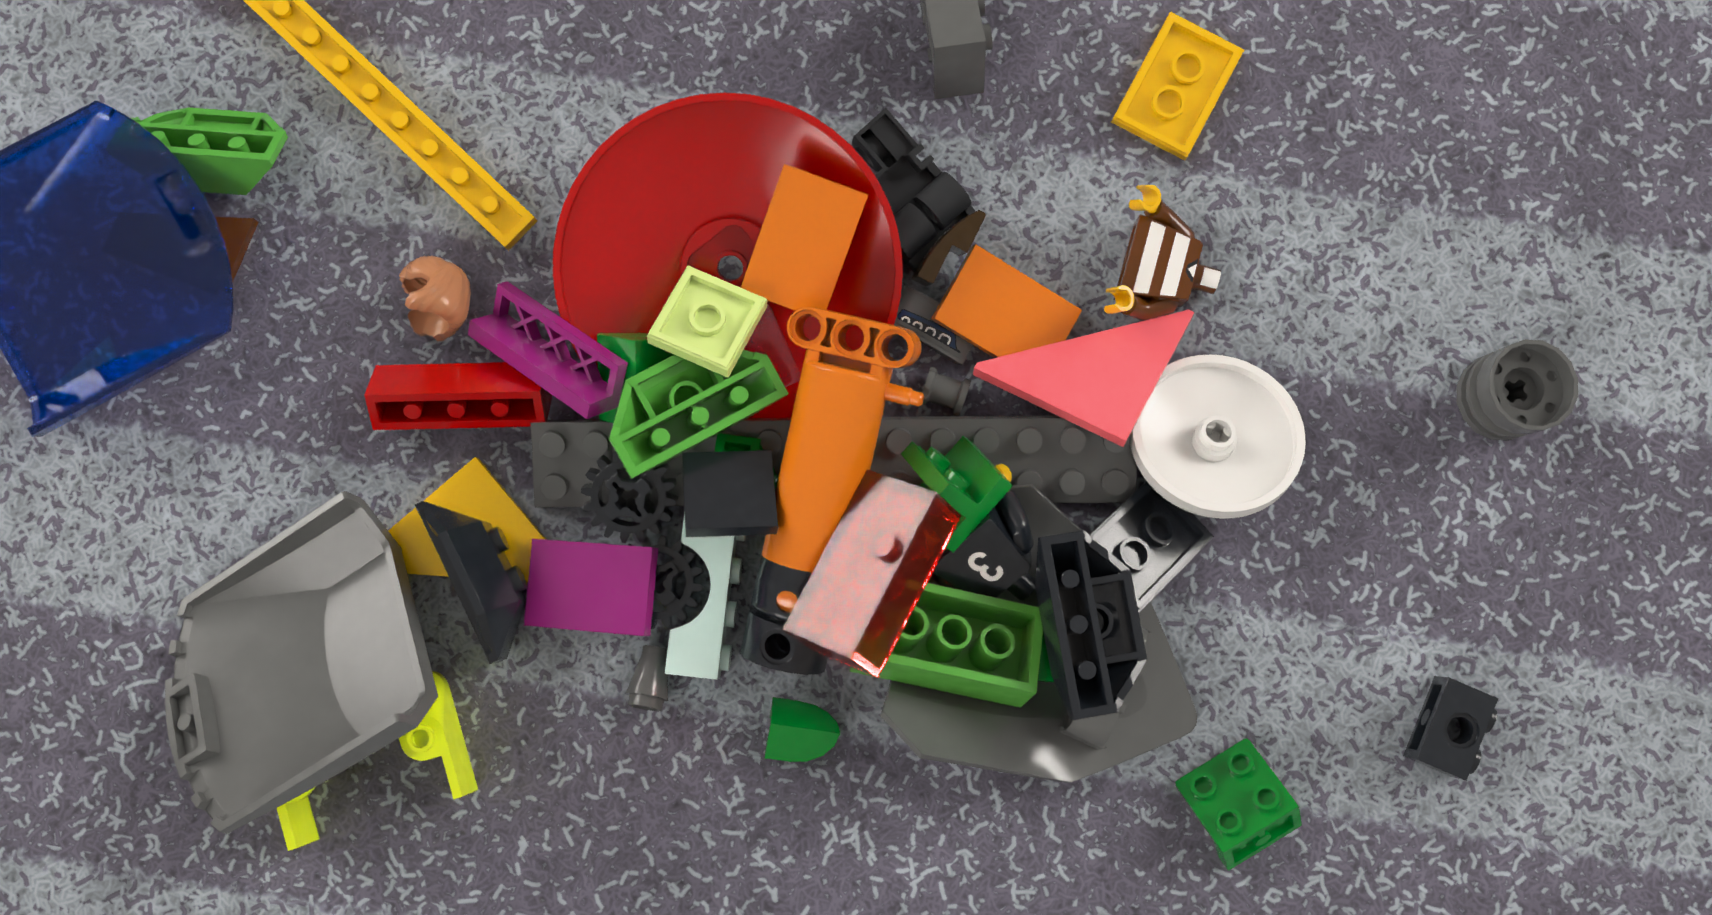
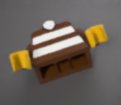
[1104,185,1221,321]

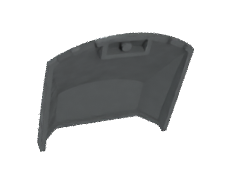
[165,491,438,834]

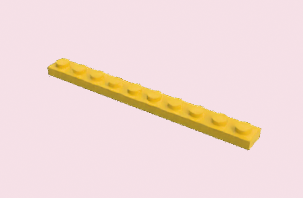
[243,0,537,251]

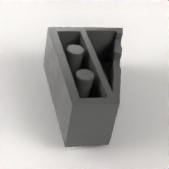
[920,0,993,99]

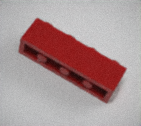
[364,362,552,430]

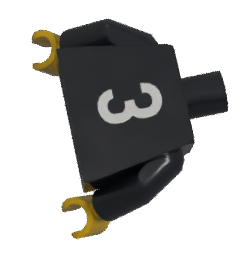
[905,464,1036,600]

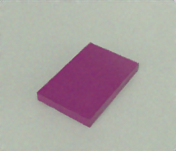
[524,539,658,636]

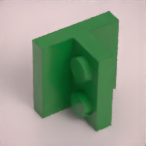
[901,436,1013,553]

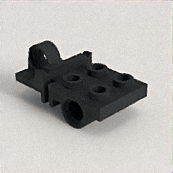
[852,108,976,272]

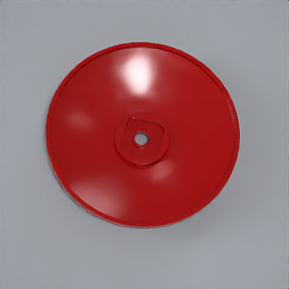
[553,92,903,418]

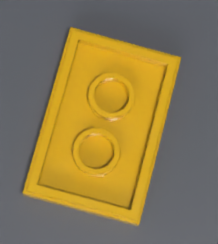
[1111,12,1244,161]

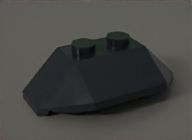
[415,501,528,664]
[1035,530,1147,720]

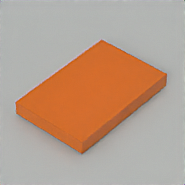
[741,164,868,318]
[931,244,1082,358]

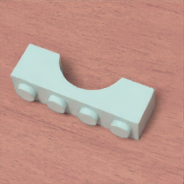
[665,511,746,680]

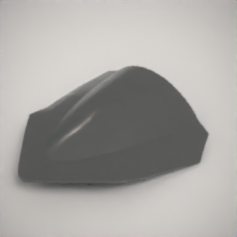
[880,484,1197,783]

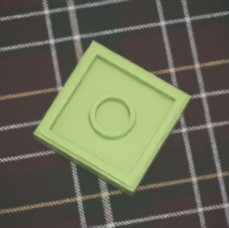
[647,265,767,378]

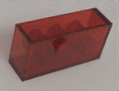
[782,470,961,678]

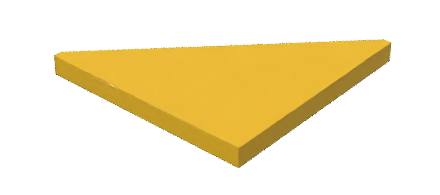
[388,457,547,583]

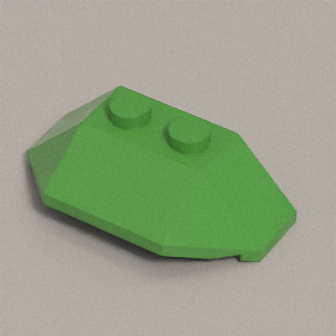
[107,107,288,195]
[609,350,789,479]

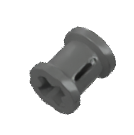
[922,367,971,416]

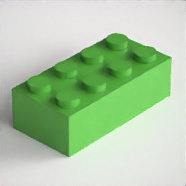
[849,571,1043,708]

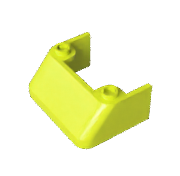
[277,670,478,851]

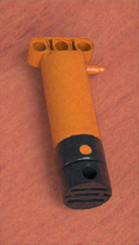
[740,307,924,675]

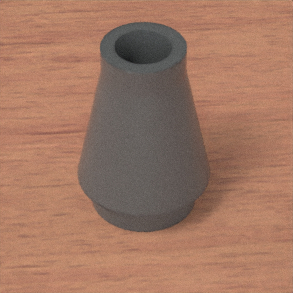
[625,645,668,711]

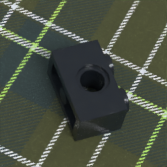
[1403,676,1499,781]

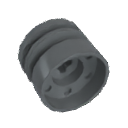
[1457,339,1578,441]

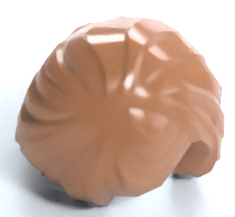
[399,256,471,342]

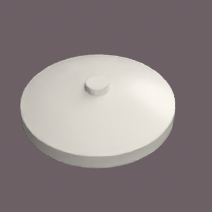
[1130,355,1306,519]

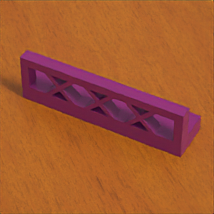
[468,281,628,419]

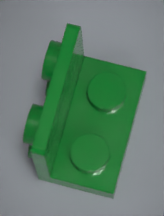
[1175,739,1302,871]

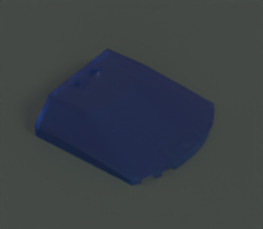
[0,100,234,437]

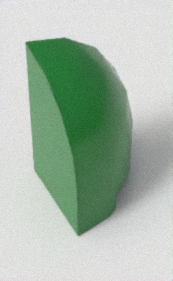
[764,697,840,762]

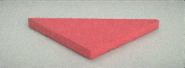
[973,310,1194,447]

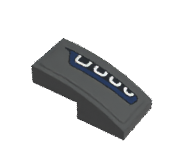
[894,285,973,365]

